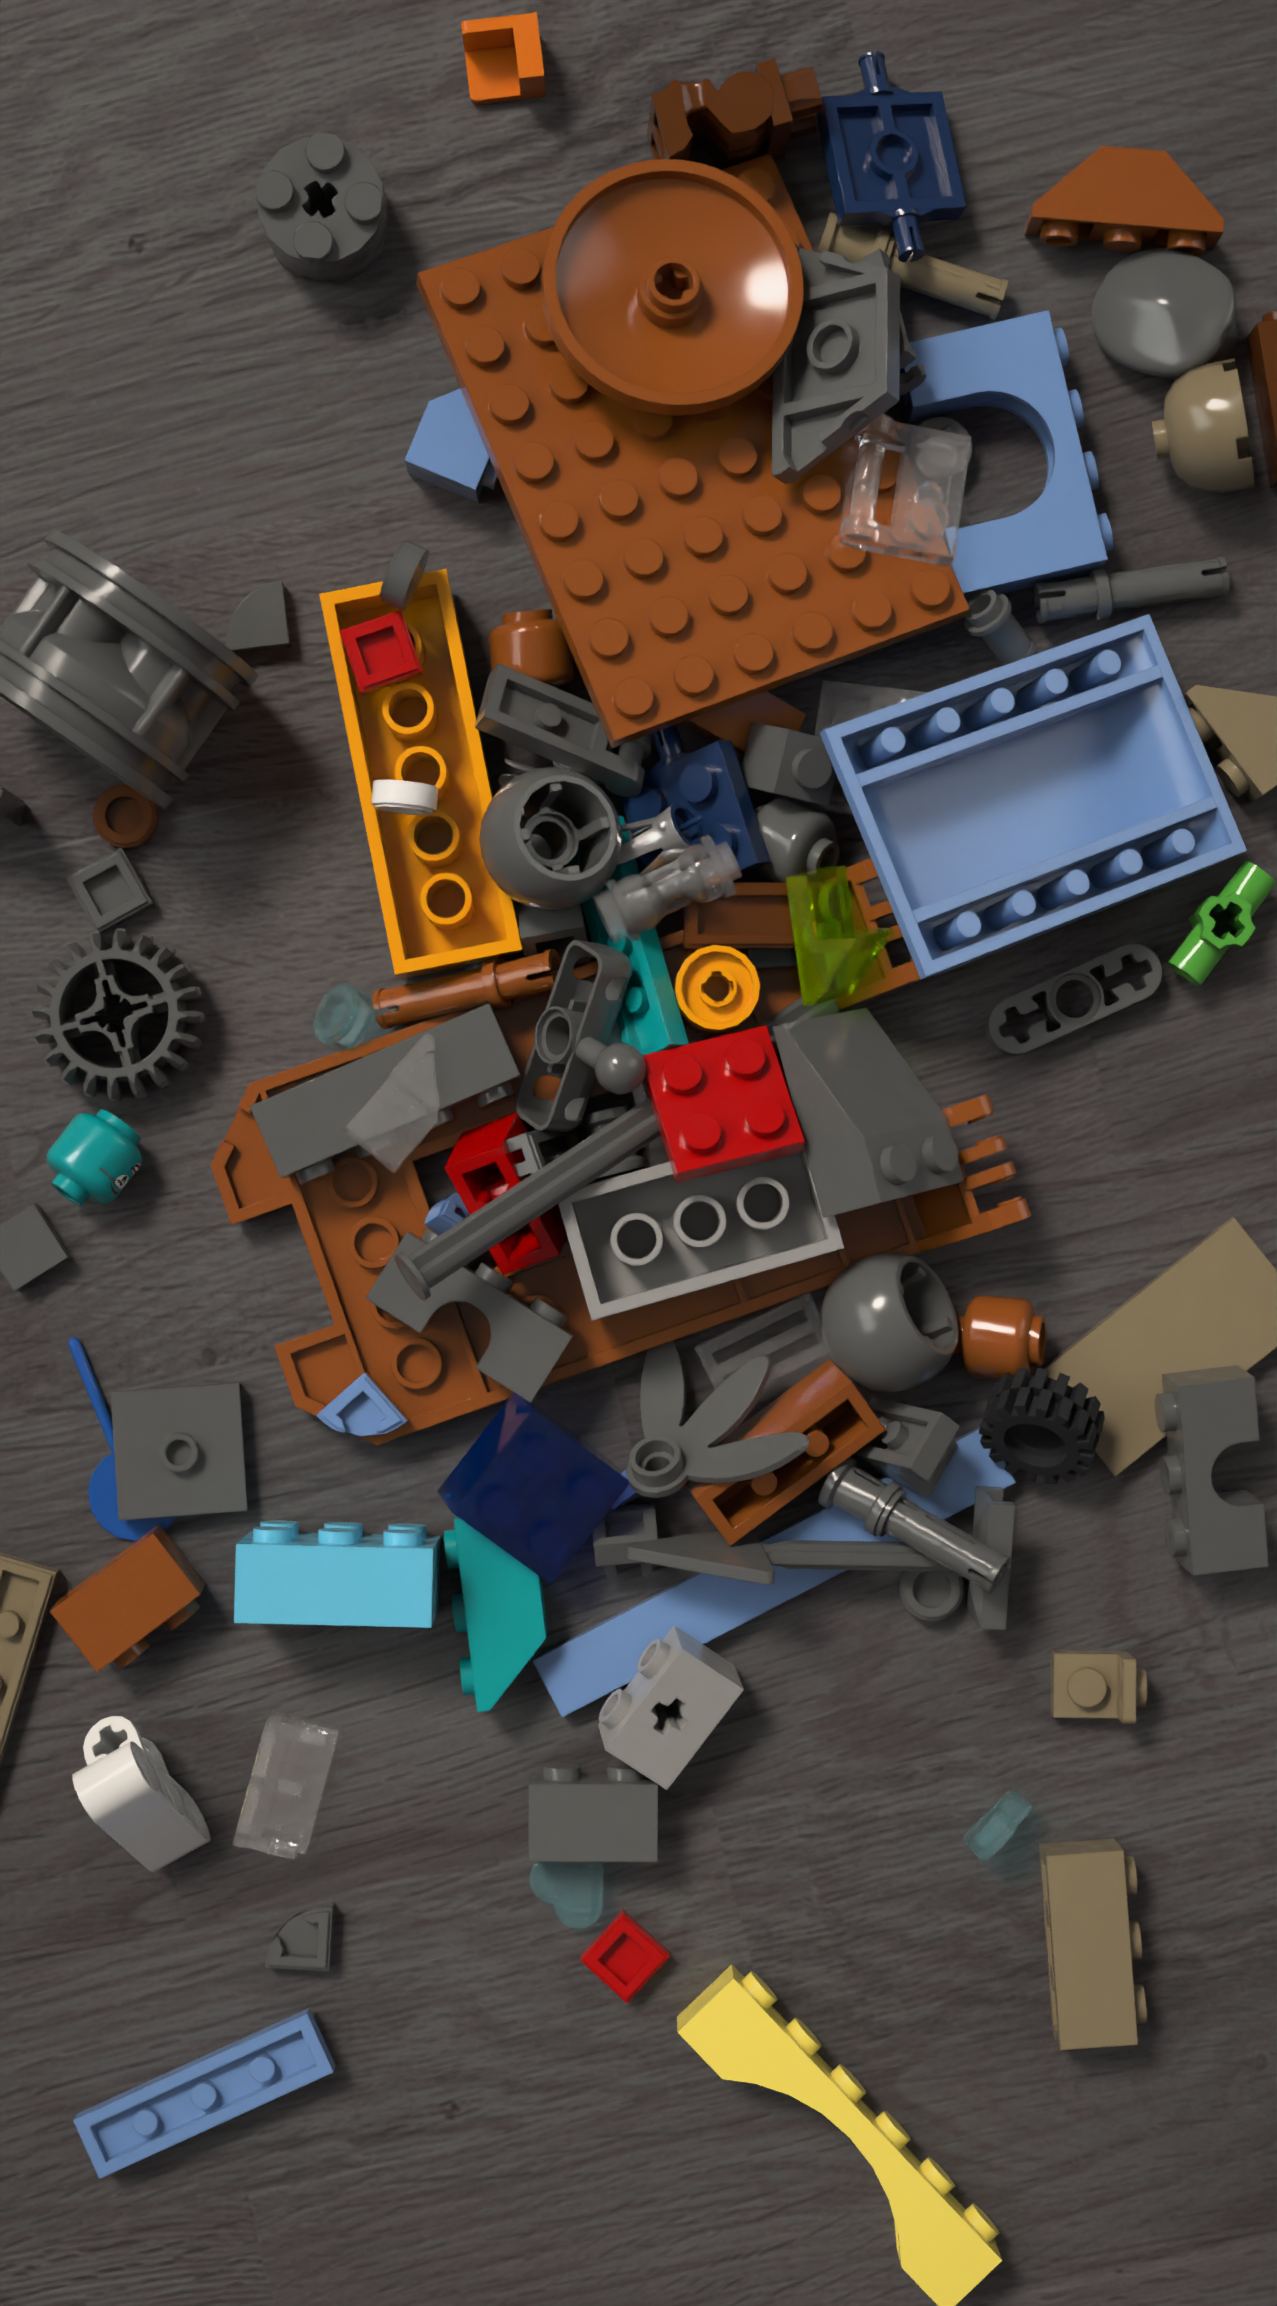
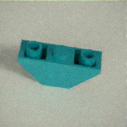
[444,1512,548,1712]

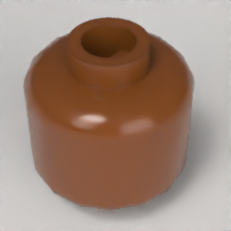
[488,609,574,688]
[954,1295,1047,1379]

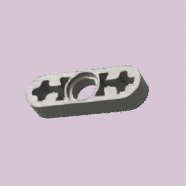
[985,944,1162,1055]

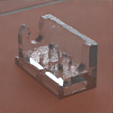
[232,1710,340,1859]

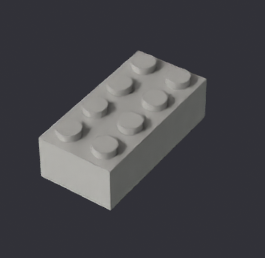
[558,1148,844,1320]

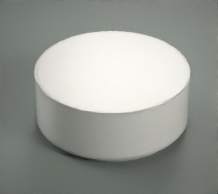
[371,780,439,815]

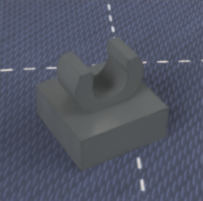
[591,1502,658,1580]

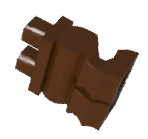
[647,59,823,169]

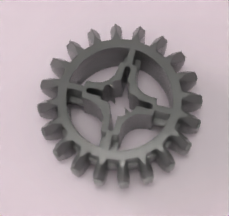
[31,928,206,1102]

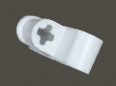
[72,1716,211,1872]

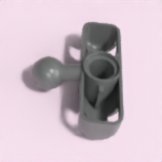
[515,940,646,1133]

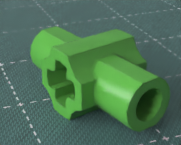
[1167,860,1276,986]

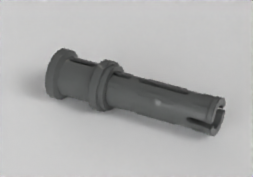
[818,1456,1011,1594]

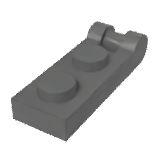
[475,663,654,797]

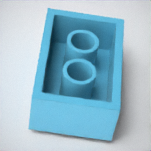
[234,1520,441,1628]

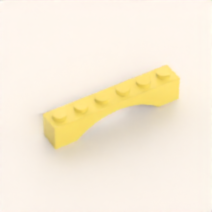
[677,1964,1002,2306]

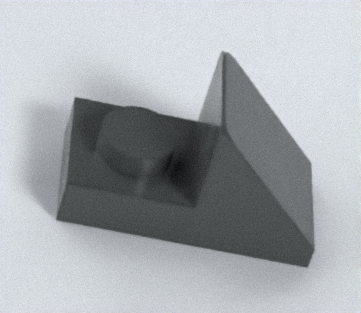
[851,1397,960,1496]

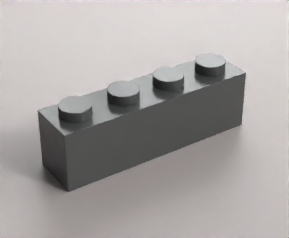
[250,1004,522,1185]

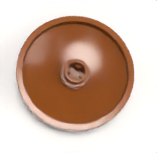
[541,159,803,416]

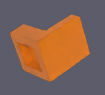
[461,12,546,105]

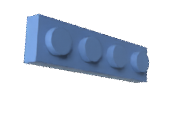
[73,2008,336,2179]

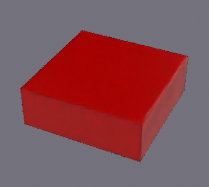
[340,610,424,696]
[580,1909,670,2003]

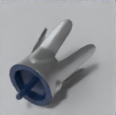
[618,802,703,883]

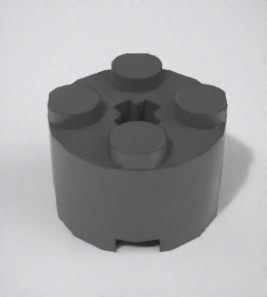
[255,132,389,283]

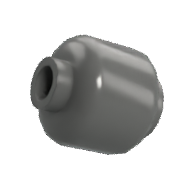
[753,797,840,883]

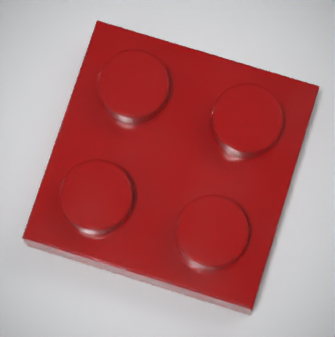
[643,1025,805,1183]

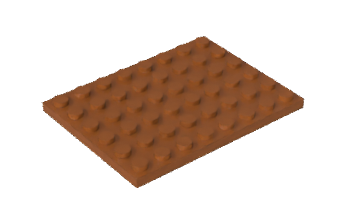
[416,154,970,748]

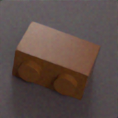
[50,1524,206,1672]

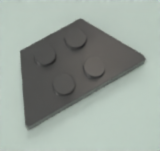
[772,244,900,484]

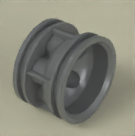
[0,529,258,810]

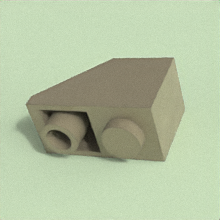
[1183,685,1277,803]

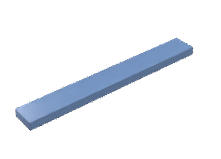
[533,1427,1016,1717]

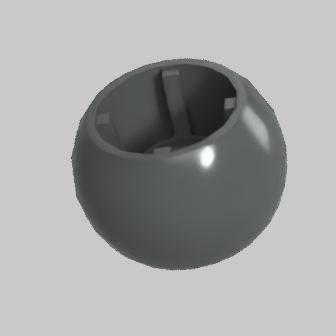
[479,767,622,911]
[822,1253,959,1392]

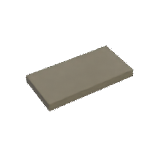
[1033,1217,1277,1476]

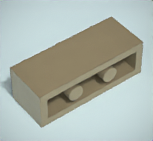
[1039,1838,1147,2050]

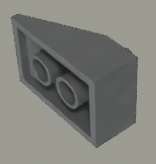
[773,1008,964,1218]

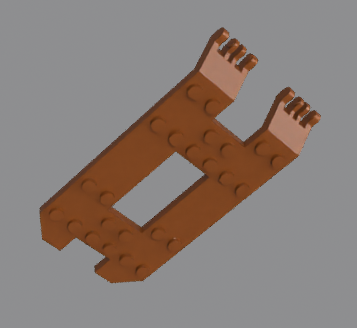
[210,858,1032,1445]

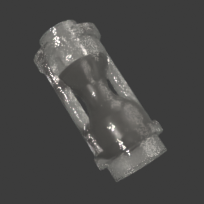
[592,835,742,943]

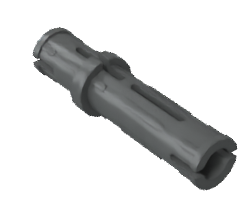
[1033,556,1230,624]

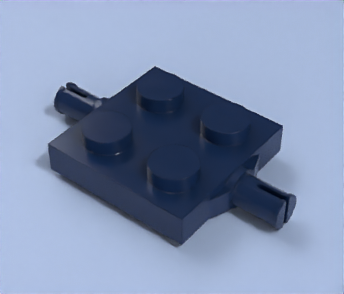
[816,51,966,262]
[620,725,771,907]

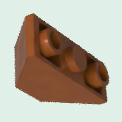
[1024,146,1225,256]

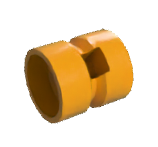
[673,945,760,1035]

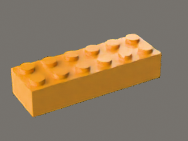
[319,569,524,980]

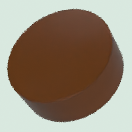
[93,784,160,850]

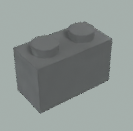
[528,1762,658,1862]

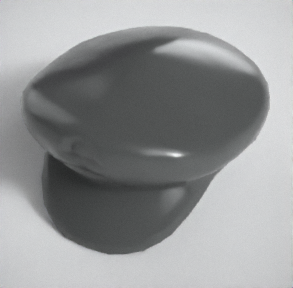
[1091,248,1238,380]

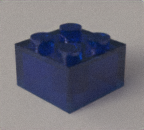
[437,1393,629,1585]

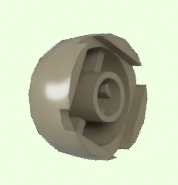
[1151,359,1254,493]

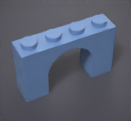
[900,310,1114,602]

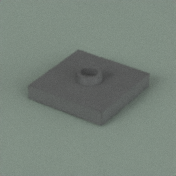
[110,1382,248,1520]

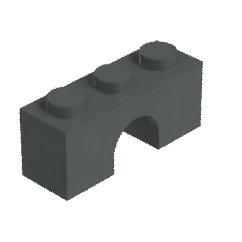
[366,1228,573,1403]
[1155,1365,1269,1576]

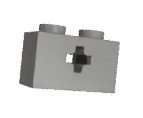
[598,1625,744,1790]

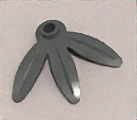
[626,1340,810,1498]

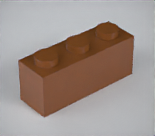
[685,1359,886,1546]

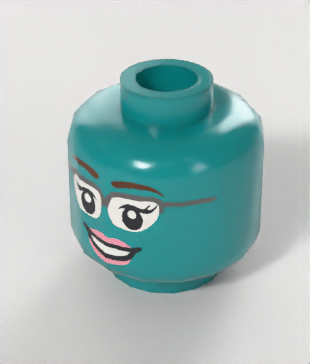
[46,1109,142,1207]

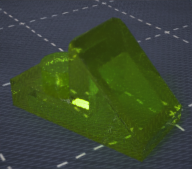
[786,866,893,1006]

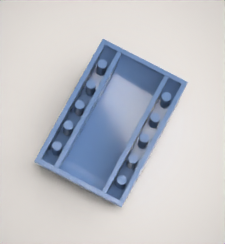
[820,614,1247,979]

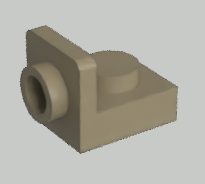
[1050,1650,1147,1724]

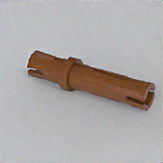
[372,949,562,1029]

